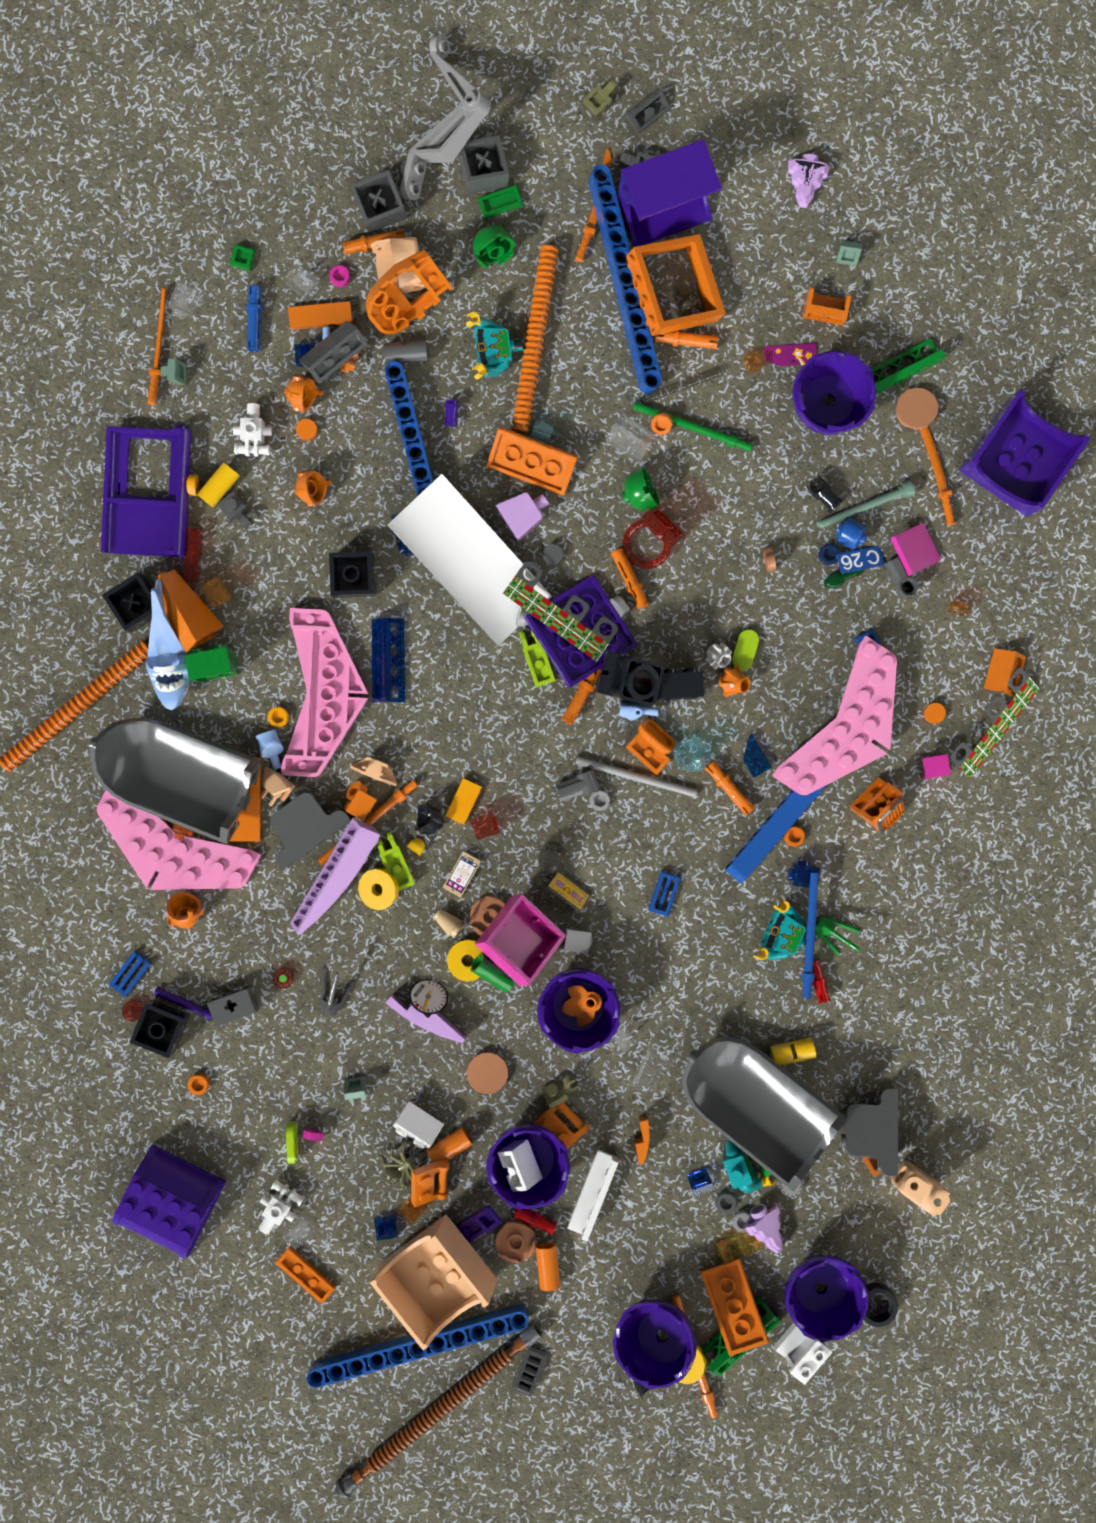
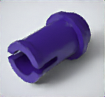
[444,399,460,427]

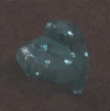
[672,736,710,772]

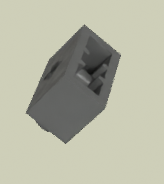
[207,985,259,1027]

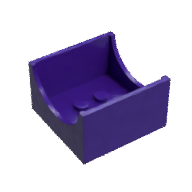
[618,139,722,247]
[959,390,1091,517]

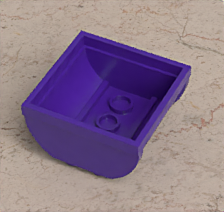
[112,1144,227,1259]

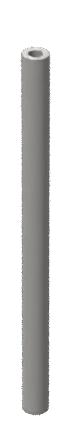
[575,756,698,797]

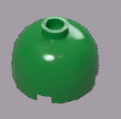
[473,225,516,268]
[622,467,660,511]

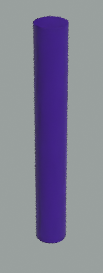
[154,987,212,1020]

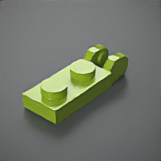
[518,630,556,688]
[377,831,416,891]

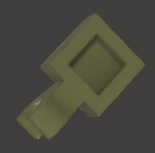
[583,79,619,118]
[540,1074,579,1109]

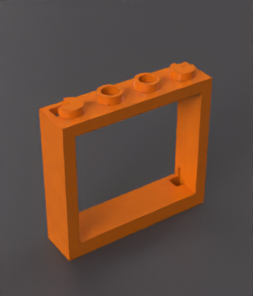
[626,234,726,336]

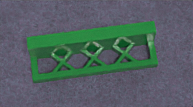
[871,338,946,395]
[701,1297,782,1377]

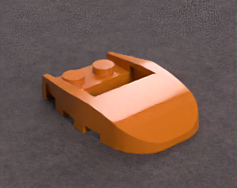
[366,249,453,335]

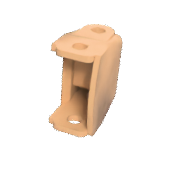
[371,237,425,295]
[891,1161,950,1217]

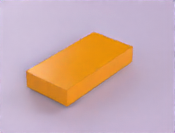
[446,778,482,825]

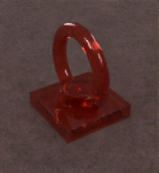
[622,506,685,569]

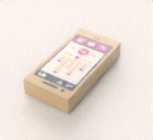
[443,851,481,898]

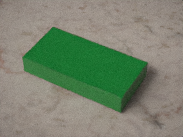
[477,184,524,220]

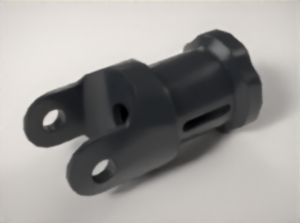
[806,475,843,513]

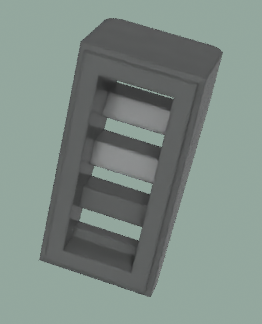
[512,1346,548,1397]

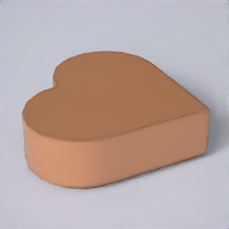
[763,546,776,572]

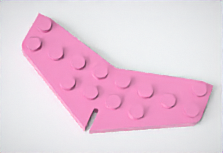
[281,608,369,777]
[772,636,897,795]
[97,790,262,890]

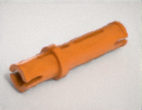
[342,228,405,255]
[654,330,718,350]
[611,548,650,610]
[561,669,602,725]
[704,760,755,816]

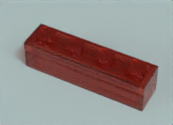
[183,528,204,582]

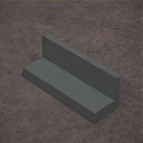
[299,321,368,384]

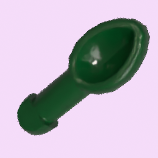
[824,570,863,589]

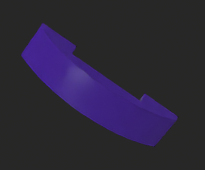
[455,1205,503,1243]

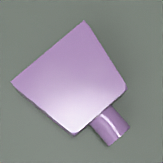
[496,492,549,542]

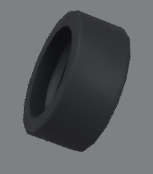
[864,1283,898,1327]

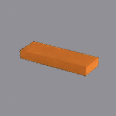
[288,301,353,330]
[275,1246,336,1304]

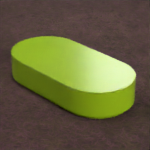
[731,630,759,671]
[286,1121,299,1164]

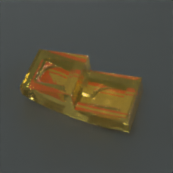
[715,1232,763,1263]

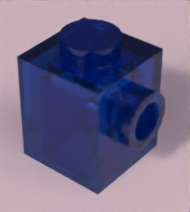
[787,861,820,888]

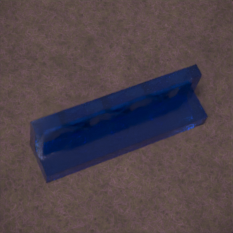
[371,618,405,703]

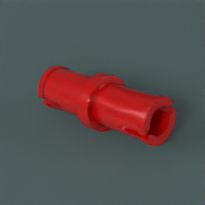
[812,959,831,1004]
[514,1209,557,1235]

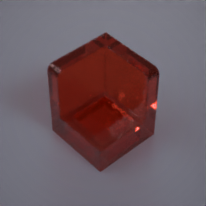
[470,813,500,840]

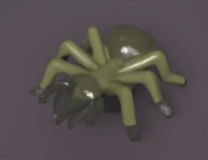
[378,1138,428,1189]

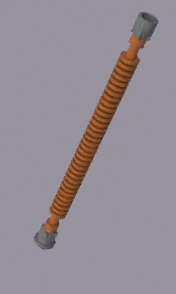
[335,1323,543,1499]

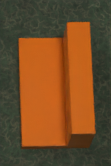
[984,648,1026,696]

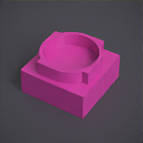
[475,894,566,986]

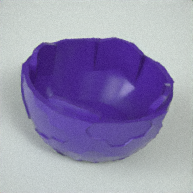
[792,351,877,436]
[537,968,621,1054]
[486,1123,570,1210]
[784,1255,869,1343]
[612,1299,697,1389]

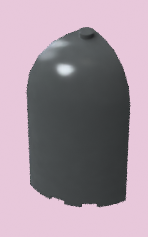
[89,718,261,844]
[682,1037,848,1192]

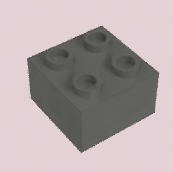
[458,135,509,194]
[350,170,407,234]

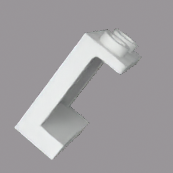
[773,1322,832,1385]

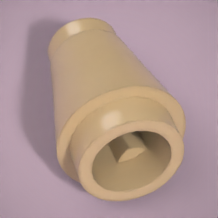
[433,909,465,938]

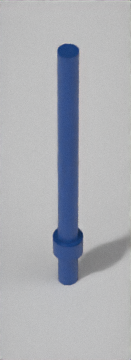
[802,872,819,998]

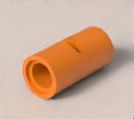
[427,1126,473,1162]
[535,1242,561,1291]

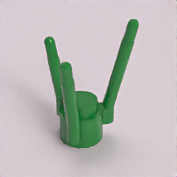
[815,915,861,955]

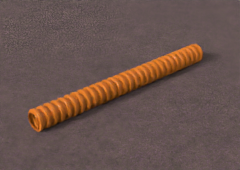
[511,244,559,434]
[0,639,149,772]

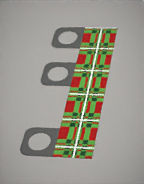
[502,561,618,662]
[951,668,1039,779]

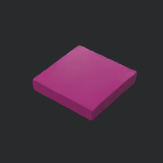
[890,523,941,576]

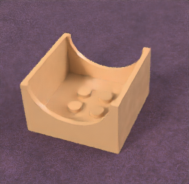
[370,1214,498,1350]

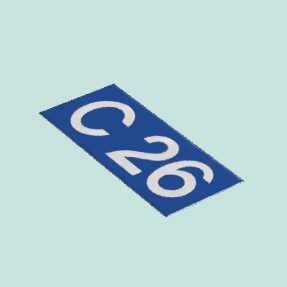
[836,546,885,574]

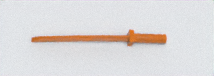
[575,149,612,262]
[147,287,166,405]
[920,427,956,526]

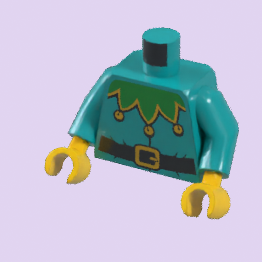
[466,312,523,380]
[753,897,807,960]
[723,1140,776,1193]

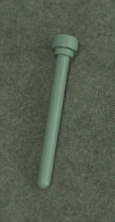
[818,480,915,528]

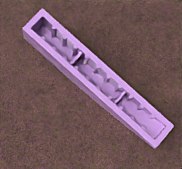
[290,818,380,935]

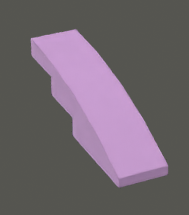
[386,994,466,1043]

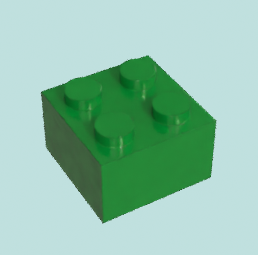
[184,644,239,683]

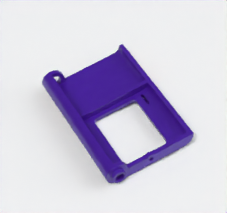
[101,425,192,557]

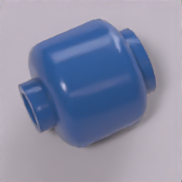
[835,518,868,549]

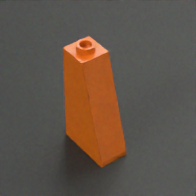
[151,569,224,653]

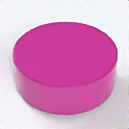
[329,265,351,287]
[302,1128,324,1141]

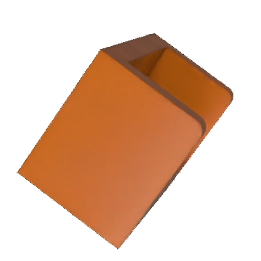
[802,287,852,326]

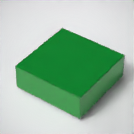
[230,244,256,271]

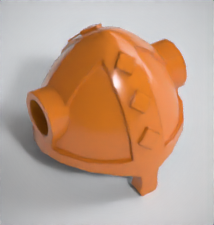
[284,374,323,412]
[294,470,332,506]
[166,892,204,929]

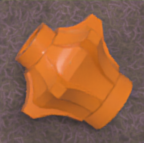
[719,665,751,697]

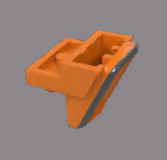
[849,777,905,833]

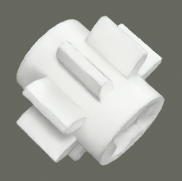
[705,642,732,670]

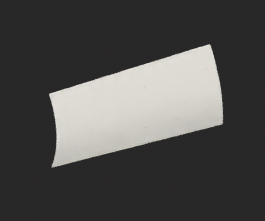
[388,474,552,646]

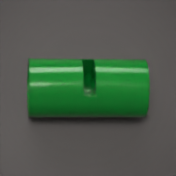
[470,953,515,993]

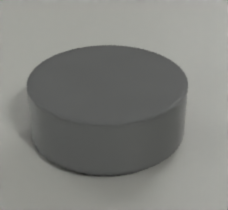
[542,544,563,566]
[715,1191,737,1214]

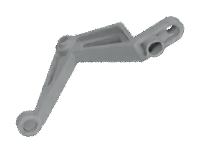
[400,35,491,200]

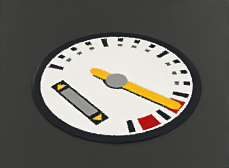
[409,979,448,1015]

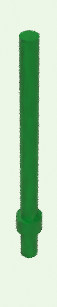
[633,402,753,452]

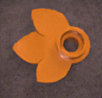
[562,985,602,1026]

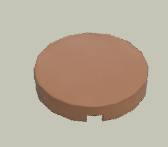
[895,388,938,430]
[469,896,506,935]
[467,1051,508,1094]
[495,1220,537,1263]

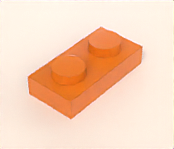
[626,733,670,775]

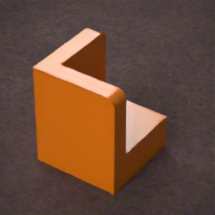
[343,789,377,821]

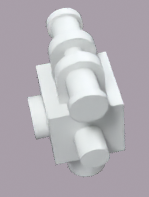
[233,403,272,457]
[258,1179,305,1235]

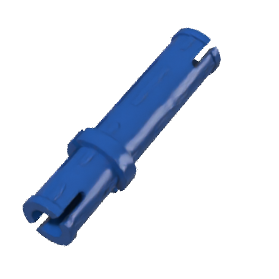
[246,285,263,352]

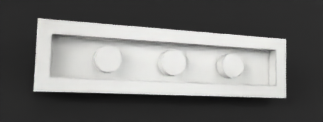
[567,1149,618,1241]

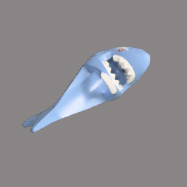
[146,579,190,710]

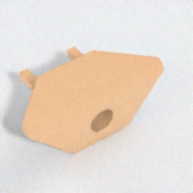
[350,757,398,786]
[260,767,295,807]

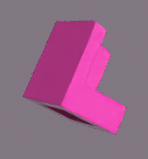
[921,754,951,779]

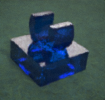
[294,343,316,367]
[687,1168,714,1197]
[374,1215,398,1241]

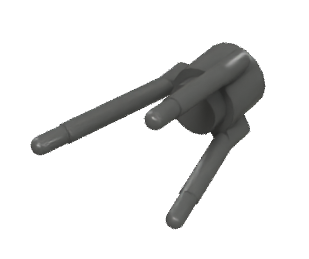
[319,967,354,1016]

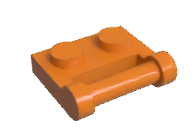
[534,1101,590,1149]
[411,1159,449,1207]

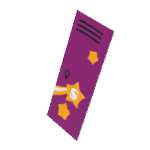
[764,343,817,366]

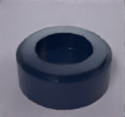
[818,544,840,566]

